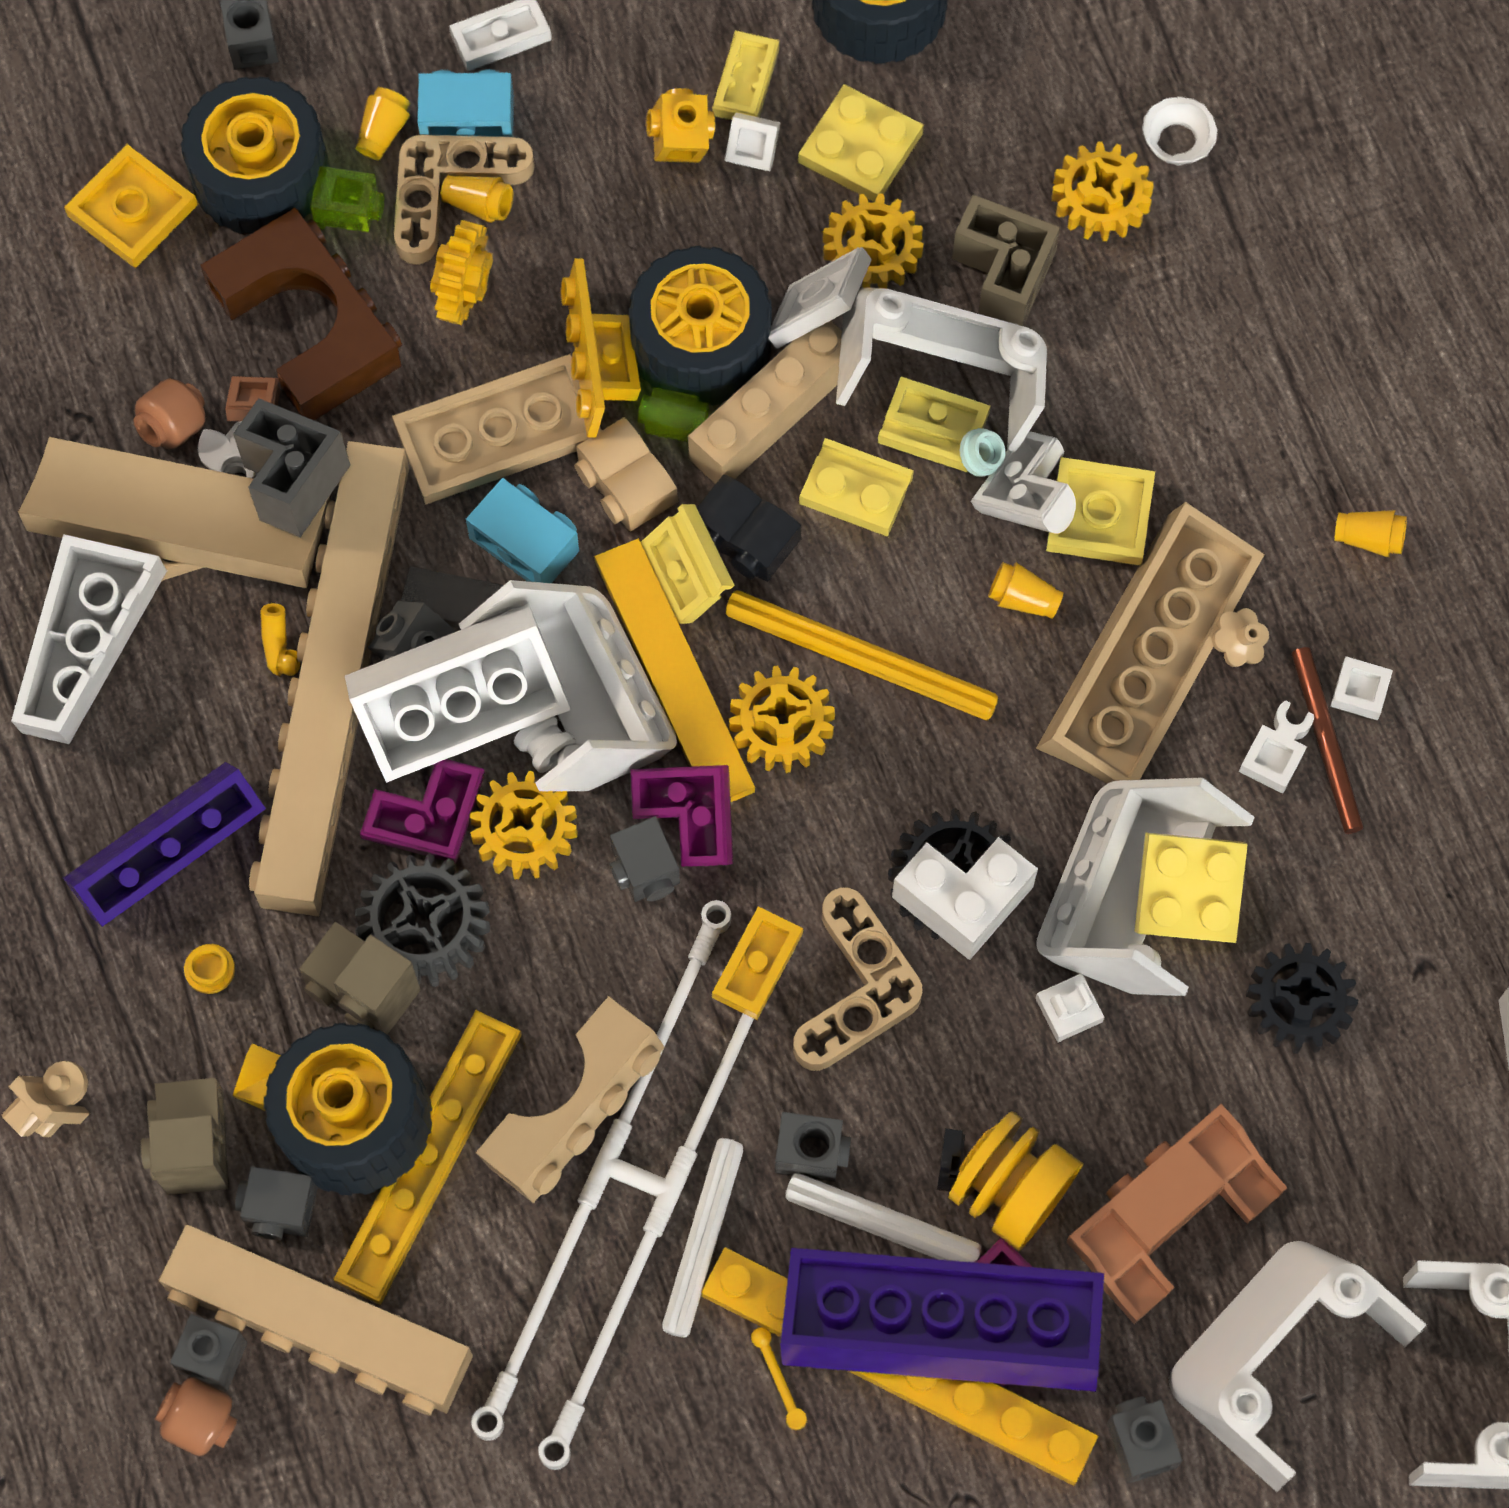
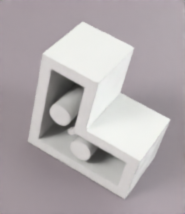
[892,837,1038,960]

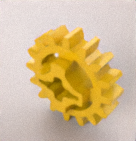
[1051,142,1154,241]
[823,193,924,289]
[430,220,493,325]
[729,666,835,773]
[470,771,578,880]

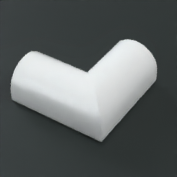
[971,431,1076,534]

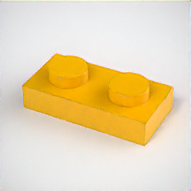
[712,906,803,1020]

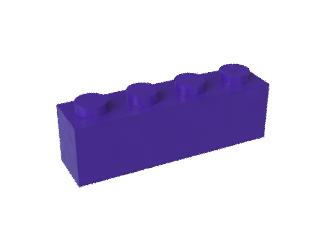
[63,762,266,927]

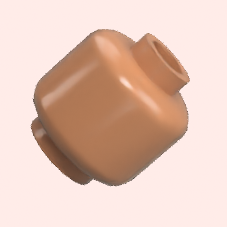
[133,378,205,450]
[154,1377,238,1456]

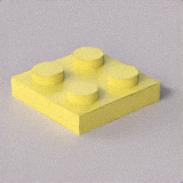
[798,84,924,202]
[1046,457,1155,566]
[1134,832,1248,943]

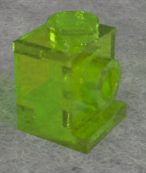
[311,166,384,232]

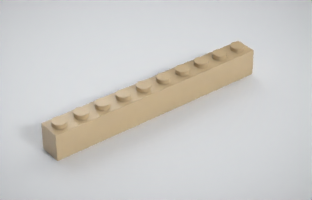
[249,441,409,917]

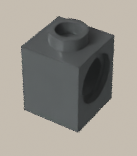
[220,0,279,70]
[775,1112,851,1181]
[170,1314,247,1391]

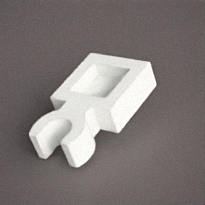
[1239,701,1314,794]

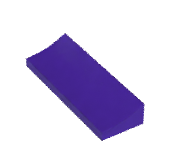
[780,1248,1104,1392]

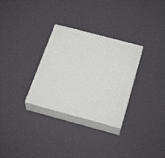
[769,247,872,349]

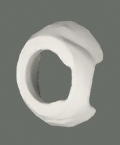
[1143,97,1218,166]

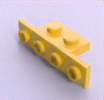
[561,258,641,438]

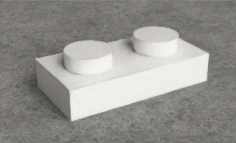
[449,0,552,72]

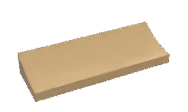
[18,437,330,588]
[1036,502,1265,784]

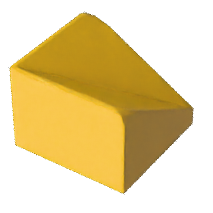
[232,1044,281,1111]

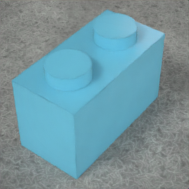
[418,70,514,137]
[466,478,579,583]

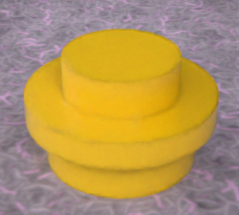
[184,944,235,994]

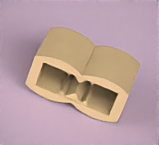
[574,417,678,532]

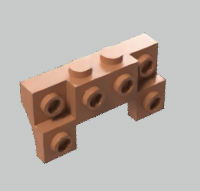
[1066,1104,1288,1324]

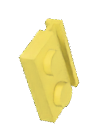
[878,377,990,472]
[799,438,914,537]
[641,504,735,624]

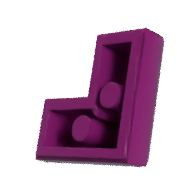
[360,759,485,864]
[630,765,733,867]

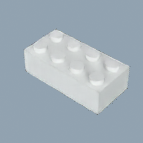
[345,603,571,783]

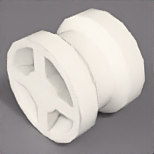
[514,716,576,773]

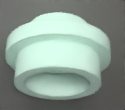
[960,428,1006,477]

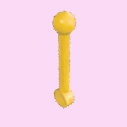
[751,1327,807,1431]

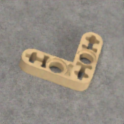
[394,135,535,265]
[793,888,922,1071]

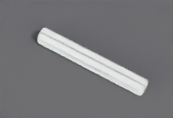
[662,1138,743,1337]
[786,1173,981,1263]

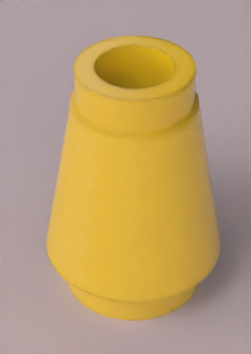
[355,87,410,160]
[441,175,513,223]
[1335,510,1407,558]
[988,562,1064,619]

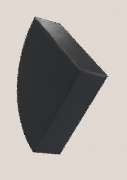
[937,1128,965,1192]

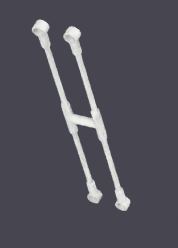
[471,900,794,1470]

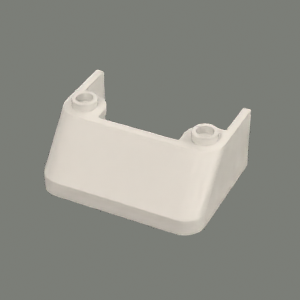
[836,287,1047,452]
[459,580,677,791]
[1037,778,1254,996]
[1169,1241,1426,1492]
[1403,1261,1509,1489]

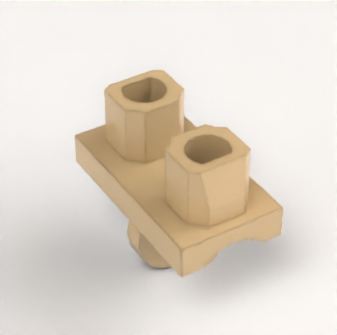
[2,1061,90,1137]

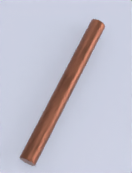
[1291,647,1364,834]

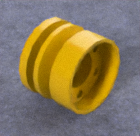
[948,1111,1083,1251]

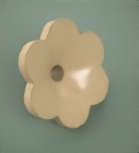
[1212,608,1269,667]

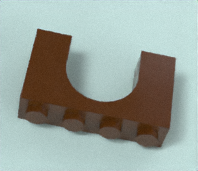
[200,208,402,420]

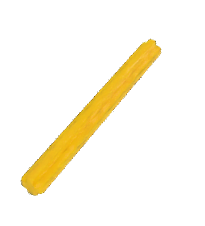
[726,590,998,720]

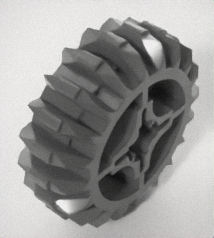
[355,853,490,987]

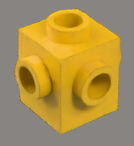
[646,88,715,163]

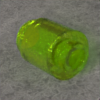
[638,387,710,442]

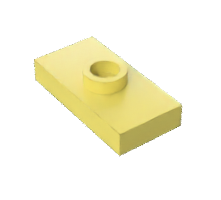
[712,30,779,120]

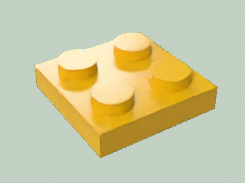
[64,144,198,268]

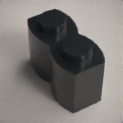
[697,474,802,582]

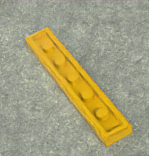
[594,538,755,802]
[333,1010,522,1305]

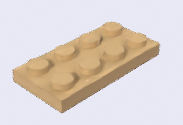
[392,354,602,505]

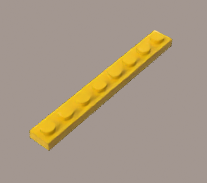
[701,1247,1098,1486]

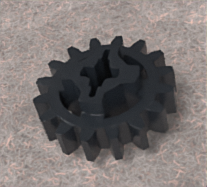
[1246,943,1358,1054]

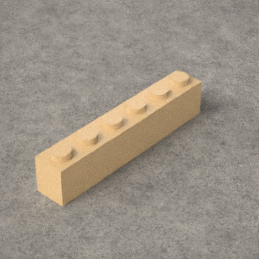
[159,1224,473,1416]

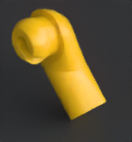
[260,603,301,676]

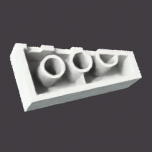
[11,534,167,744]

